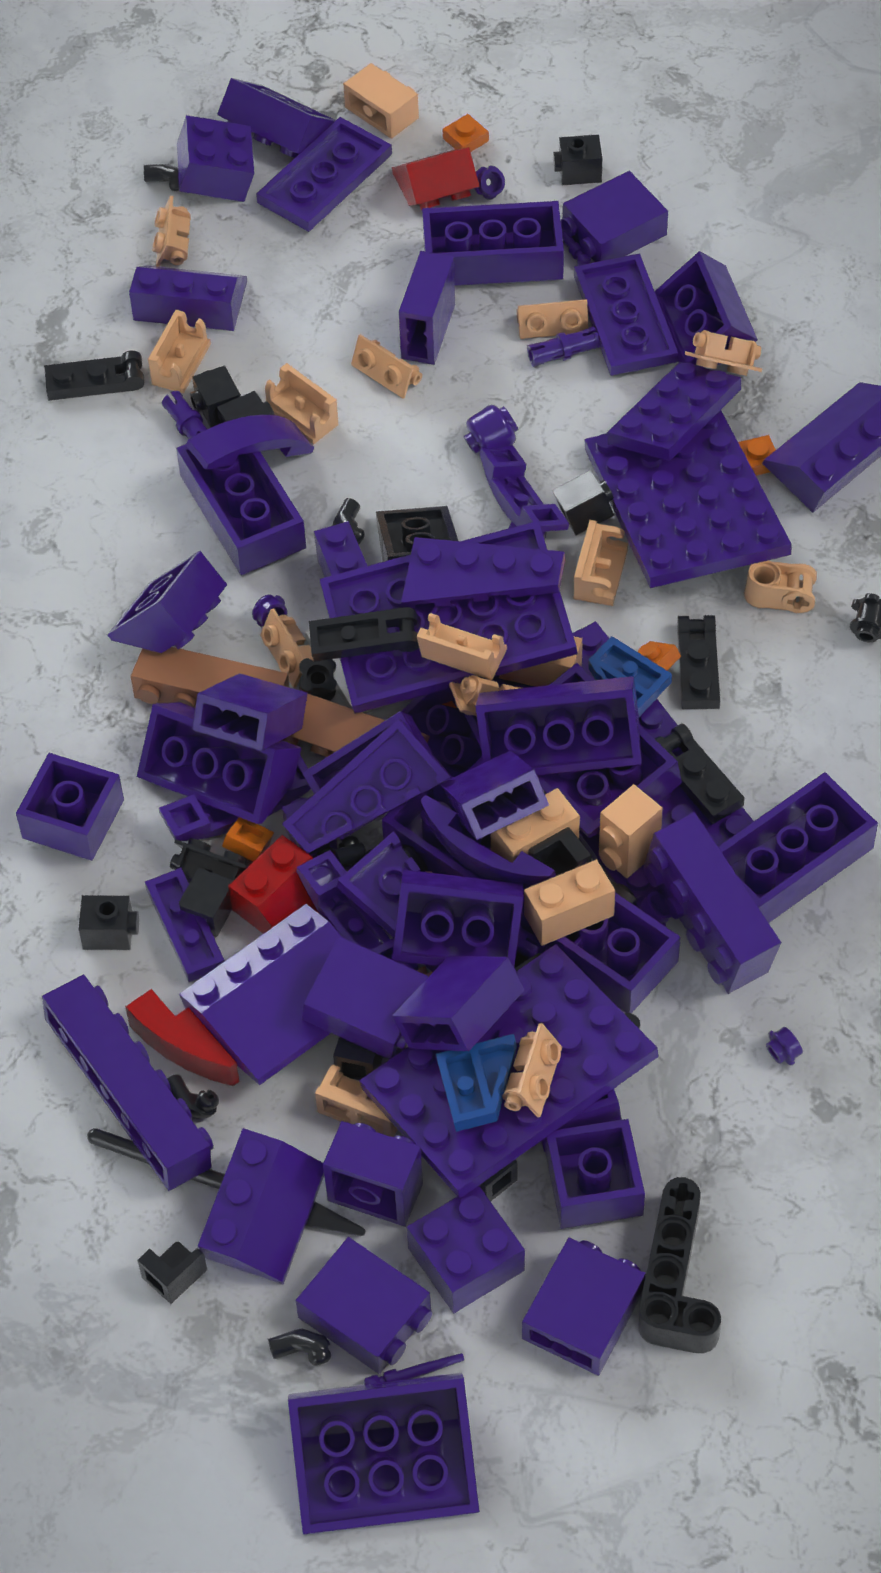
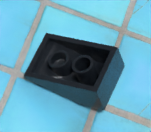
[376,506,458,562]

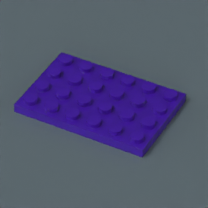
[584,410,792,588]
[320,520,578,714]
[360,944,659,1199]

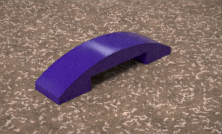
[186,415,314,470]
[479,445,569,532]
[159,755,311,841]
[421,795,556,892]
[297,850,418,971]

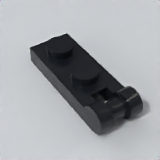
[44,350,144,401]
[309,607,419,662]
[677,615,720,709]
[655,723,745,825]

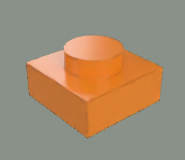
[442,114,489,152]
[738,435,776,476]
[638,641,681,671]
[221,817,274,862]

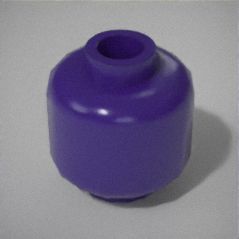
[464,405,519,454]

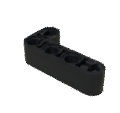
[638,1177,721,1353]

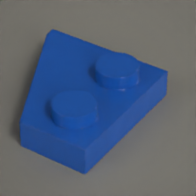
[588,636,672,717]
[436,1034,517,1132]

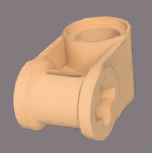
[744,560,817,613]

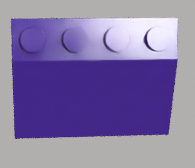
[537,663,682,838]
[179,904,343,1085]
[288,1373,480,1534]

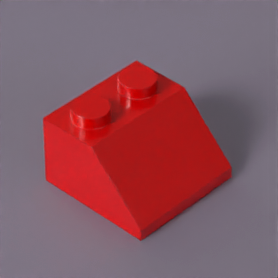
[391,147,480,210]
[228,835,319,934]

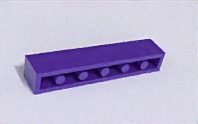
[42,974,214,1191]

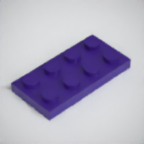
[256,117,392,232]
[574,253,678,376]
[607,362,741,461]

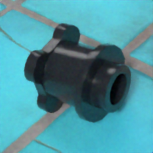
[850,593,881,642]
[299,658,337,701]

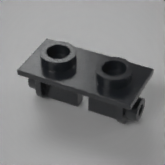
[170,838,248,880]

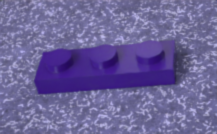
[145,868,225,982]

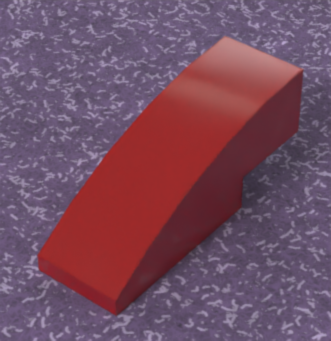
[125,989,240,1086]

